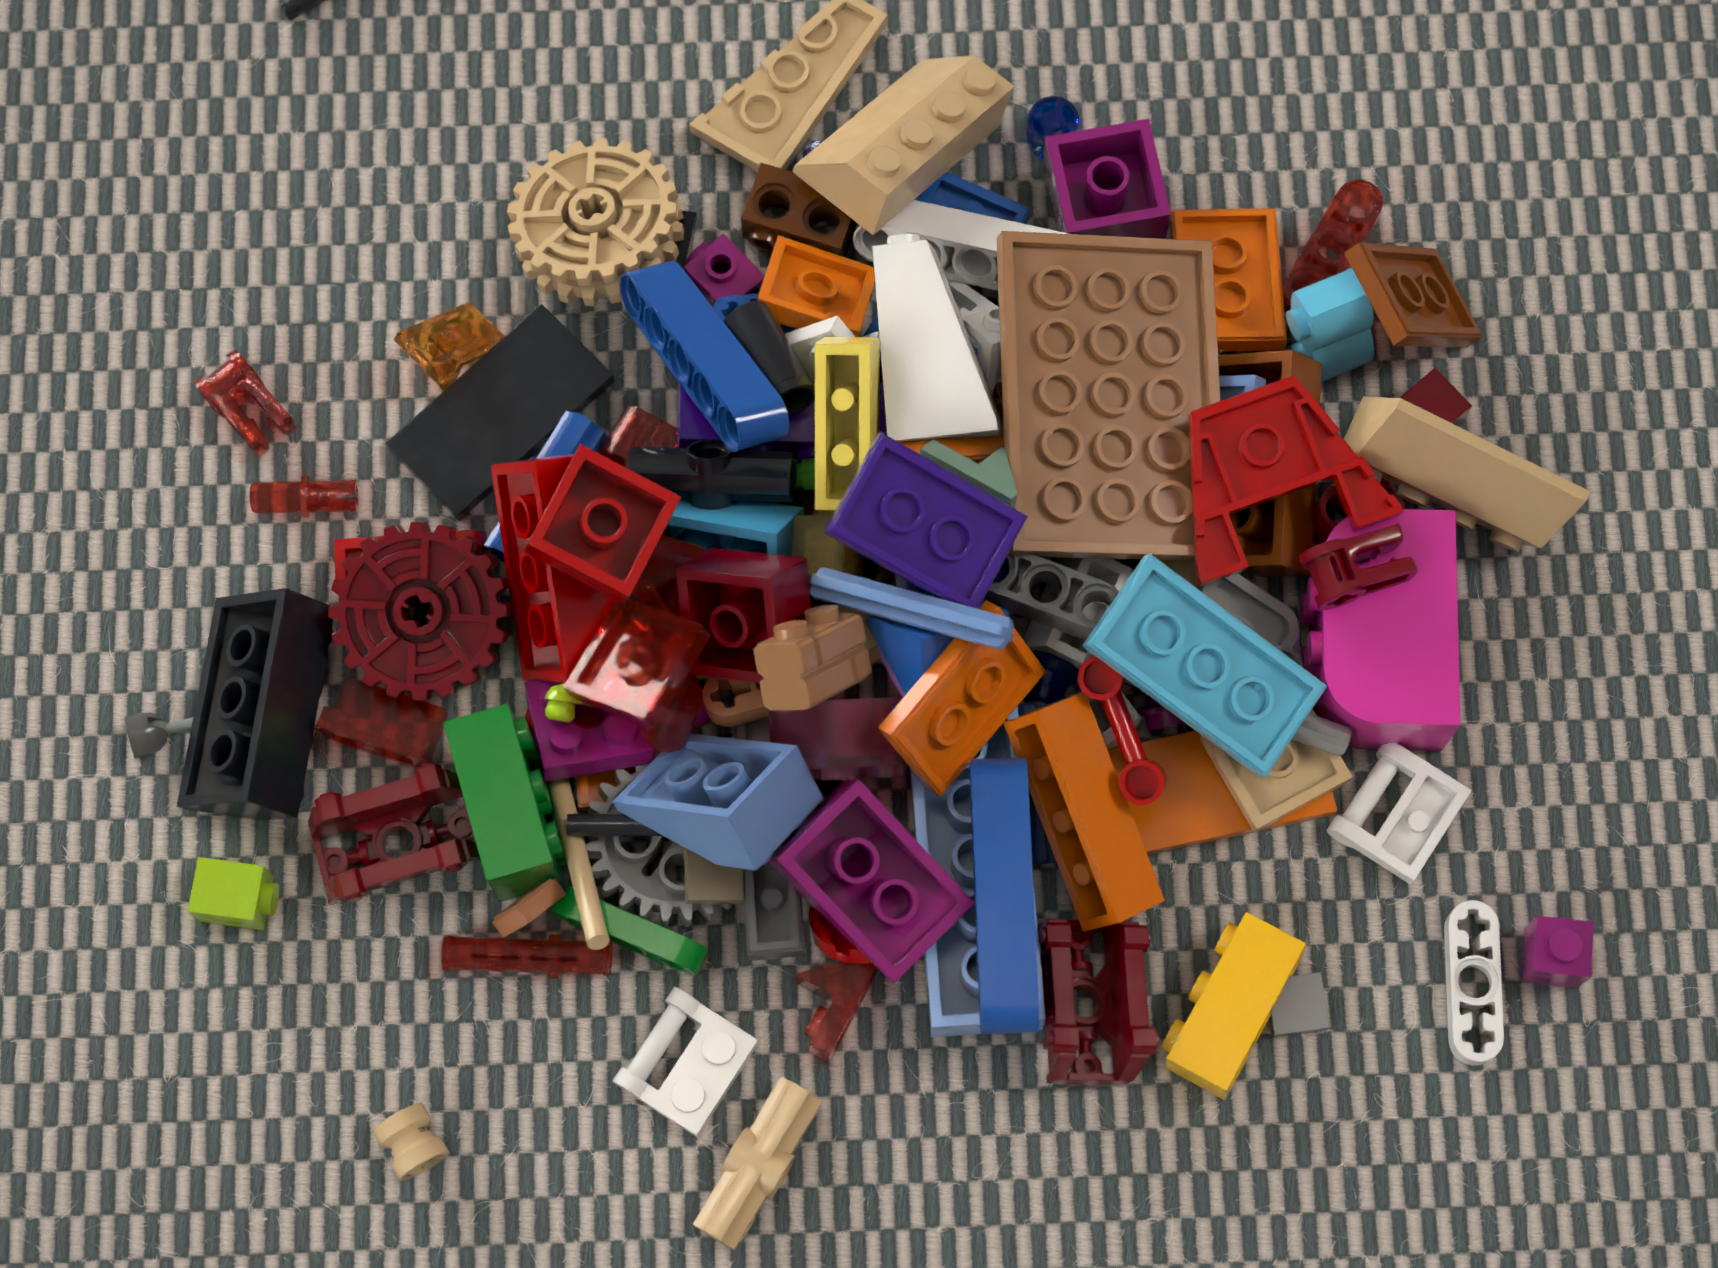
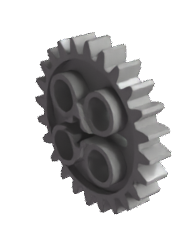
[586,750,732,928]

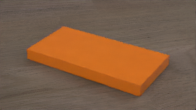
[1108,731,1337,855]

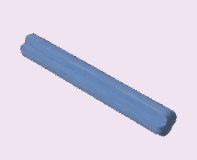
[810,567,1014,650]

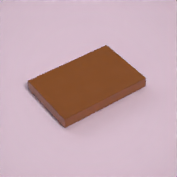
[1344,243,1482,348]

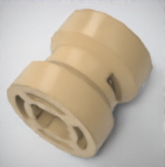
[373,1103,450,1181]

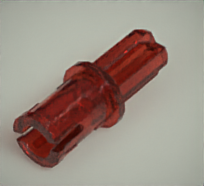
[249,475,359,518]

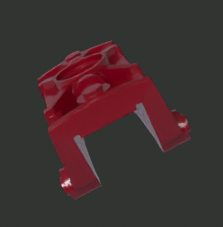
[308,763,481,905]
[1037,918,1159,1085]

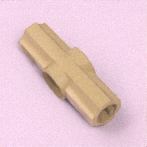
[693,1076,823,1251]

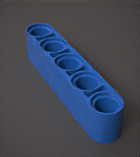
[620,260,789,452]
[969,757,1039,1034]

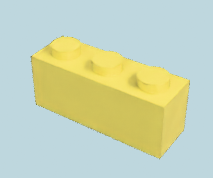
[815,337,880,510]

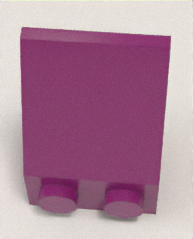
[769,779,975,983]

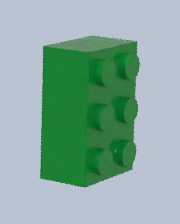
[443,703,567,902]

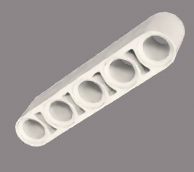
[853,200,1069,291]

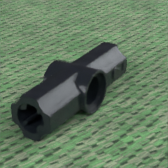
[627,439,797,510]

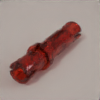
[441,934,613,979]

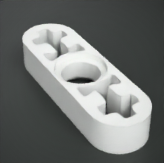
[1444,900,1504,1066]

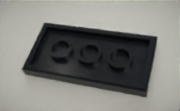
[385,304,615,521]

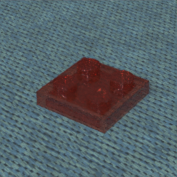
[563,598,711,729]

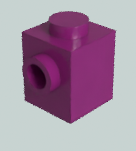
[684,233,765,307]

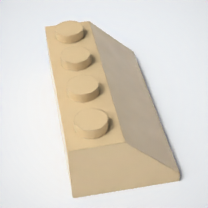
[792,56,1014,235]
[1344,396,1591,552]

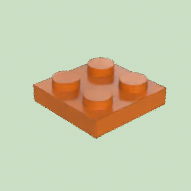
[757,235,875,337]

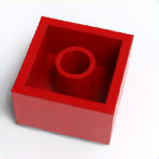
[524,444,681,604]

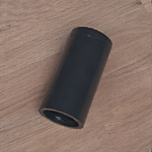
[723,301,815,418]

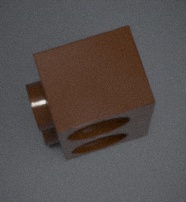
[741,162,857,257]

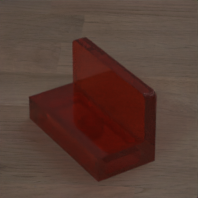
[316,678,448,769]

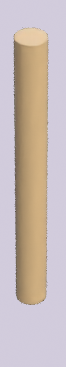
[547,778,610,950]

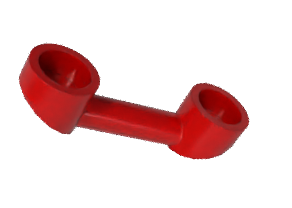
[1078,656,1166,805]

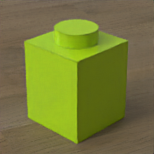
[187,857,279,930]

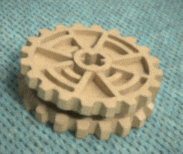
[507,138,684,306]

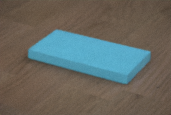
[1082,554,1327,778]

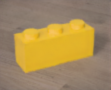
[1161,912,1306,1100]

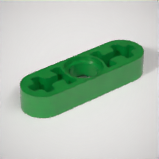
[550,886,709,976]

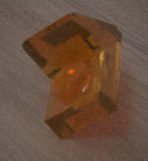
[394,302,505,391]

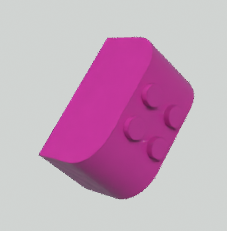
[1300,509,1461,751]

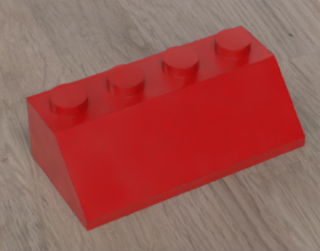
[491,454,629,682]

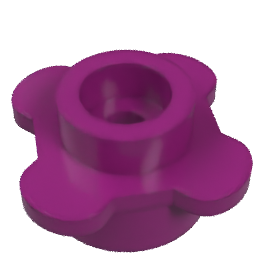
[1136,696,1185,730]

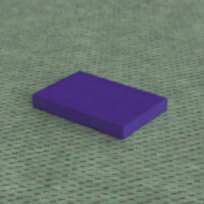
[824,432,1028,609]

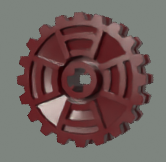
[328,522,512,701]

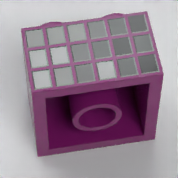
[1042,119,1171,239]

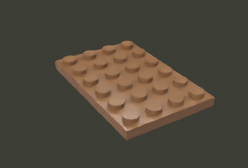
[996,231,1220,561]

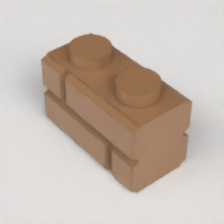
[753,605,872,710]

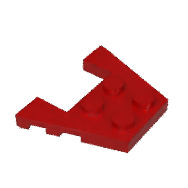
[1189,375,1404,587]

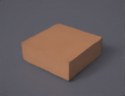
[492,878,566,938]

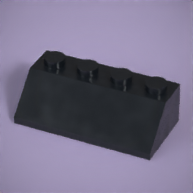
[176,588,333,820]

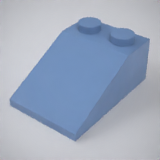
[612,733,824,871]

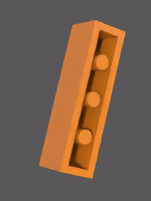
[1003,692,1165,932]

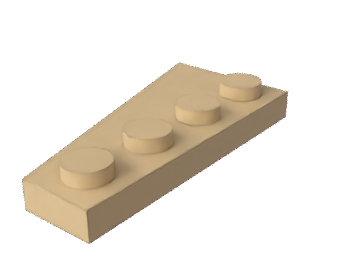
[689,0,888,172]

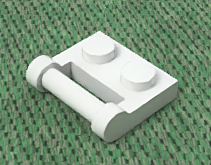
[1327,743,1472,885]
[612,987,759,1138]

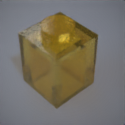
[792,510,862,595]

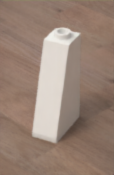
[872,234,1004,442]

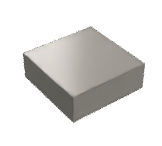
[1270,972,1330,1038]

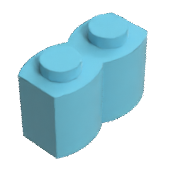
[1286,268,1374,383]

